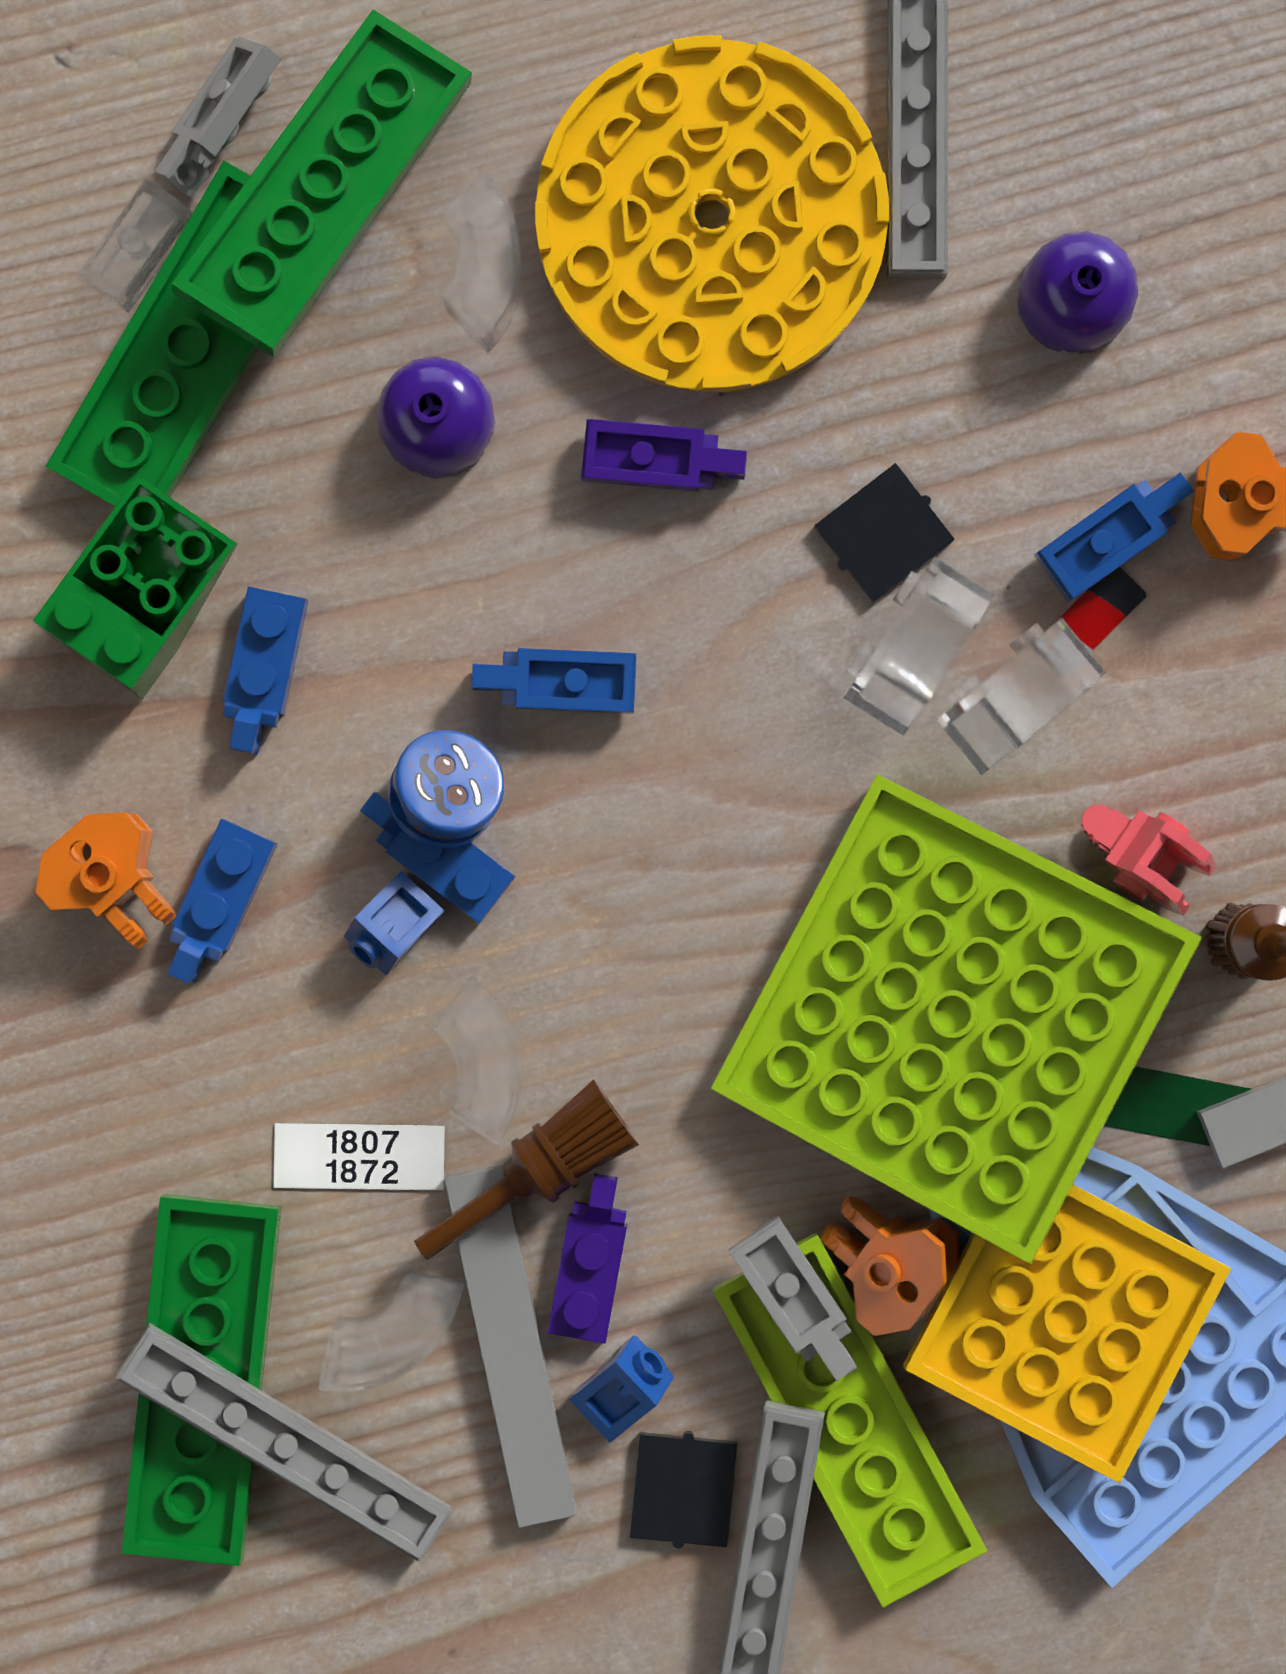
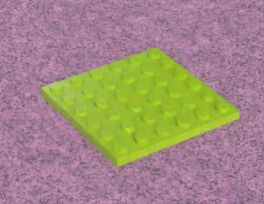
[711,774,1202,1264]

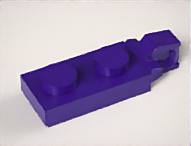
[581,419,748,492]
[547,1173,627,1344]

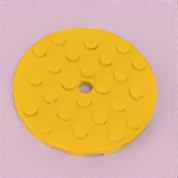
[535,35,889,392]

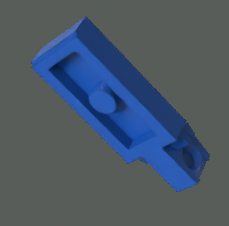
[1034,472,1194,602]
[223,586,308,755]
[471,648,636,714]
[360,792,516,923]
[167,818,278,984]

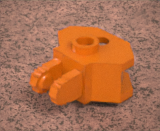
[1189,432,1286,561]
[35,812,176,950]
[820,1196,961,1336]

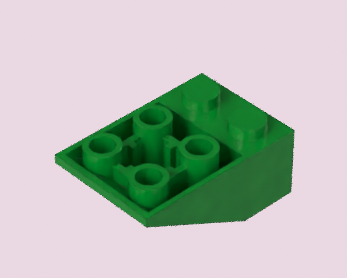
[33,476,237,700]

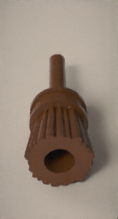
[1206,902,1286,981]
[414,1079,639,1260]

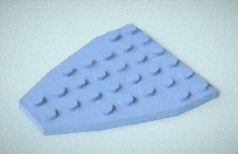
[928,1147,1286,1588]

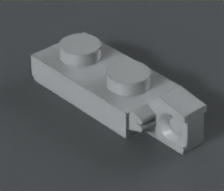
[155,37,282,197]
[728,1216,857,1381]

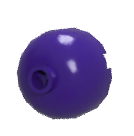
[1018,231,1138,354]
[377,357,496,479]

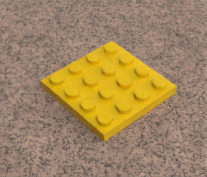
[903,1184,1232,1483]

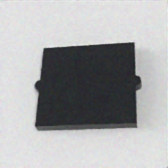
[814,463,955,603]
[630,1431,737,1549]

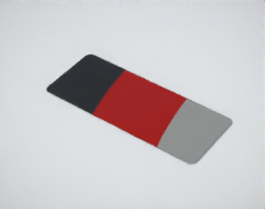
[1037,567,1146,673]

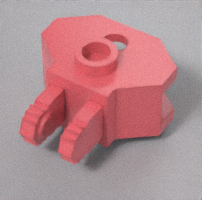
[1080,803,1217,916]

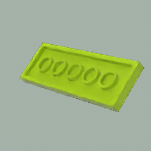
[712,1232,987,1608]

